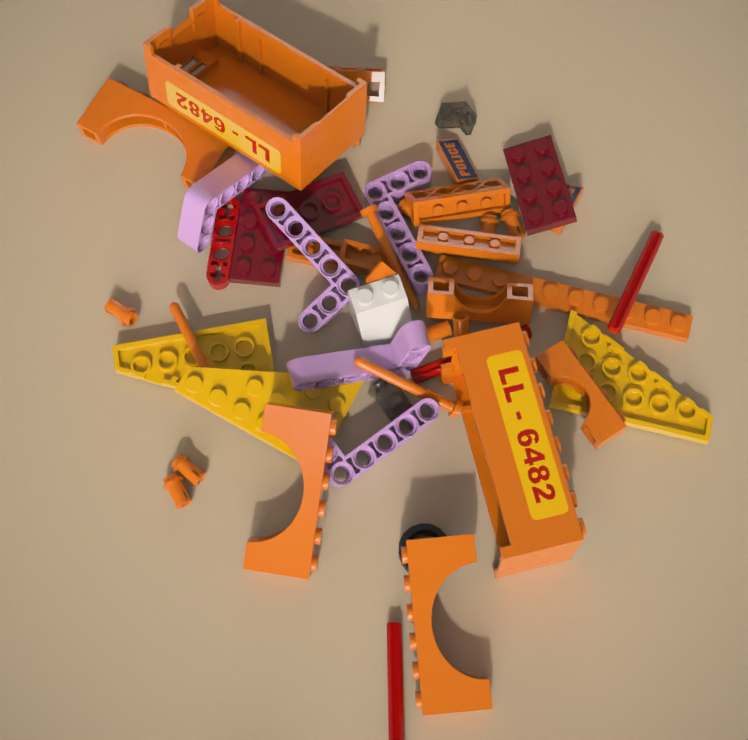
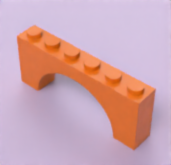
[76,78,236,189]
[243,402,338,579]
[401,534,493,716]

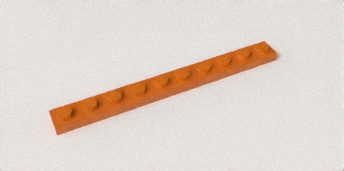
[435,255,693,343]

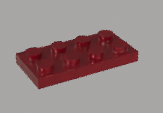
[503,135,577,236]
[252,171,363,253]
[229,188,290,287]

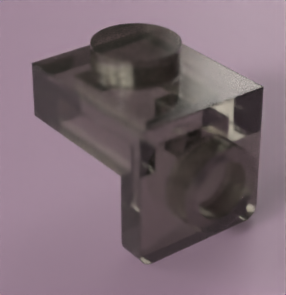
[435,101,477,135]
[368,378,412,421]

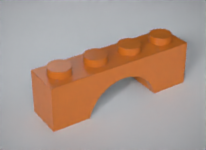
[426,277,533,325]
[535,340,627,450]

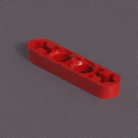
[206,197,240,290]

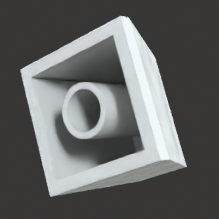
[348,274,412,348]

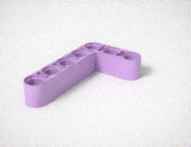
[177,152,269,253]
[364,160,433,295]
[266,197,362,334]
[287,320,431,391]
[326,398,440,487]

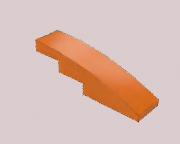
[285,236,389,274]

